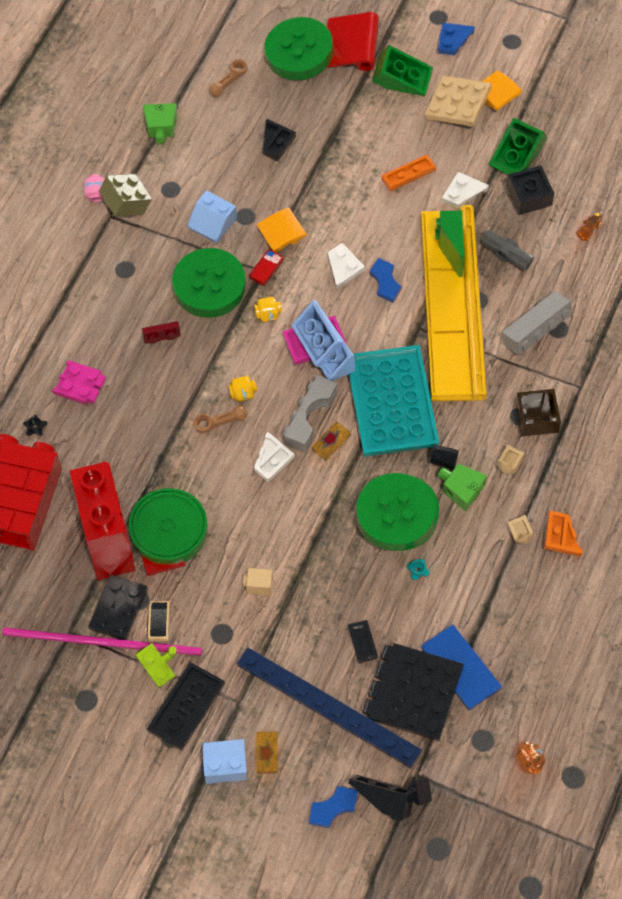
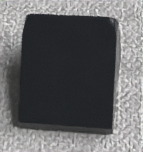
[406,777,432,806]

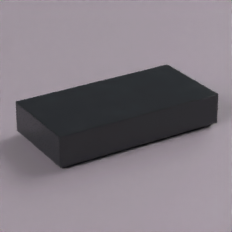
[348,620,378,664]

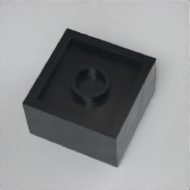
[506,165,554,215]

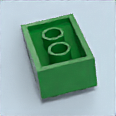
[372,45,433,96]
[488,117,548,174]
[435,210,465,277]

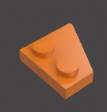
[544,511,583,557]

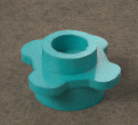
[407,559,430,580]

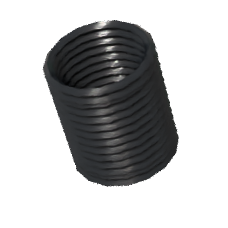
[430,444,459,470]

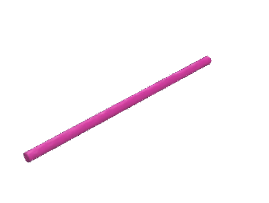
[2,627,202,656]

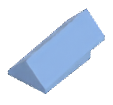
[291,300,355,381]

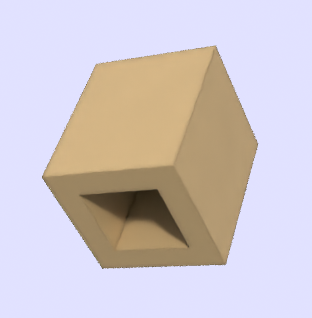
[243,568,273,596]

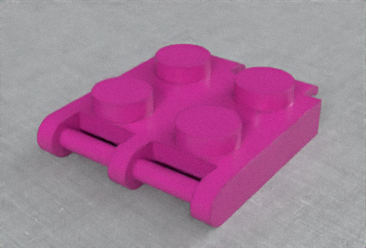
[52,360,106,405]

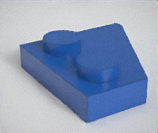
[438,23,475,55]

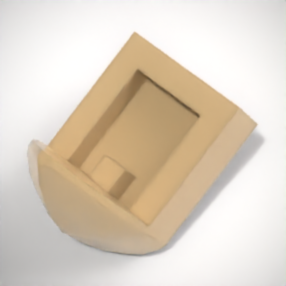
[497,445,525,474]
[507,515,534,545]

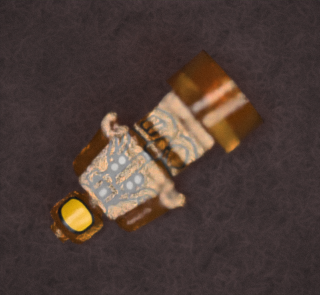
[577,212,601,241]

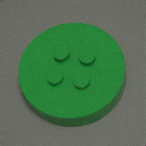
[264,17,334,80]
[172,248,246,318]
[356,473,436,551]
[129,488,208,564]

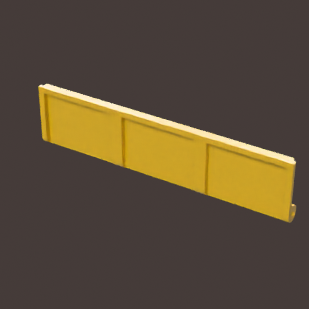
[421,205,487,401]

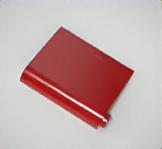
[327,12,379,71]

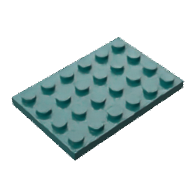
[349,345,439,457]

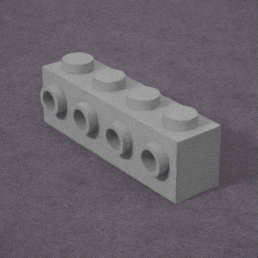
[502,291,572,355]

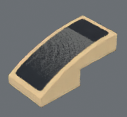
[148,601,170,641]

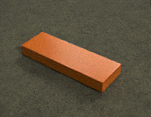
[381,154,436,192]

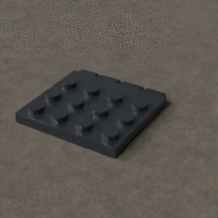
[362,643,464,742]

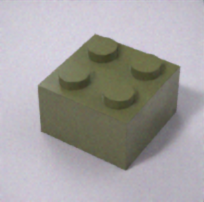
[99,174,152,217]

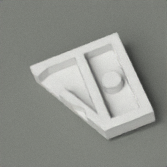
[442,172,489,209]
[328,243,365,289]
[254,432,295,482]

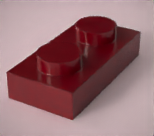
[142,321,181,344]

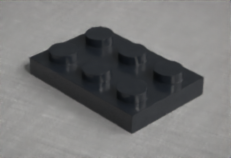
[88,574,148,640]

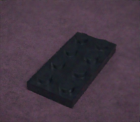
[147,662,225,751]

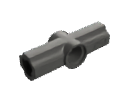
[480,230,534,271]

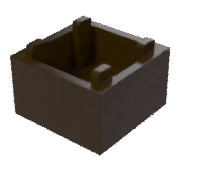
[515,389,561,437]

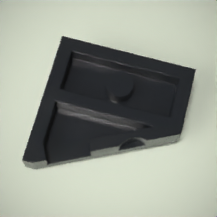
[263,119,296,161]

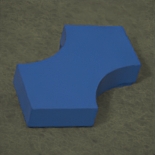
[370,258,402,303]
[309,786,358,828]

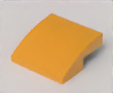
[482,70,522,111]
[256,208,307,253]

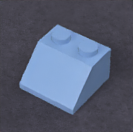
[187,190,237,243]
[203,739,247,784]

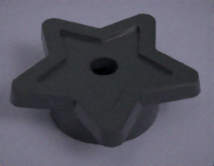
[23,414,47,436]

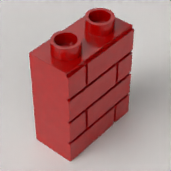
[0,434,62,551]
[69,461,136,581]

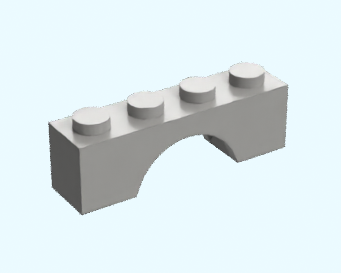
[283,375,337,453]

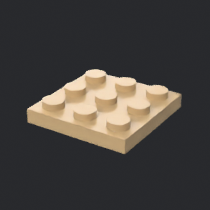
[425,76,492,127]

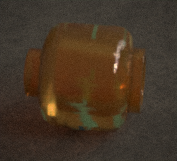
[515,742,546,774]

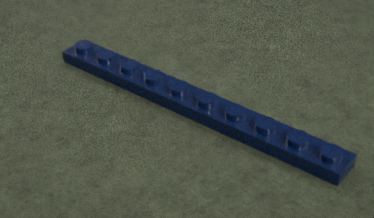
[237,647,422,769]

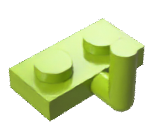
[135,643,177,689]

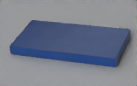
[421,625,502,711]

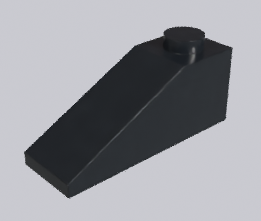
[349,775,415,821]

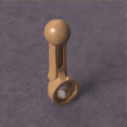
[209,59,248,97]
[193,406,247,433]

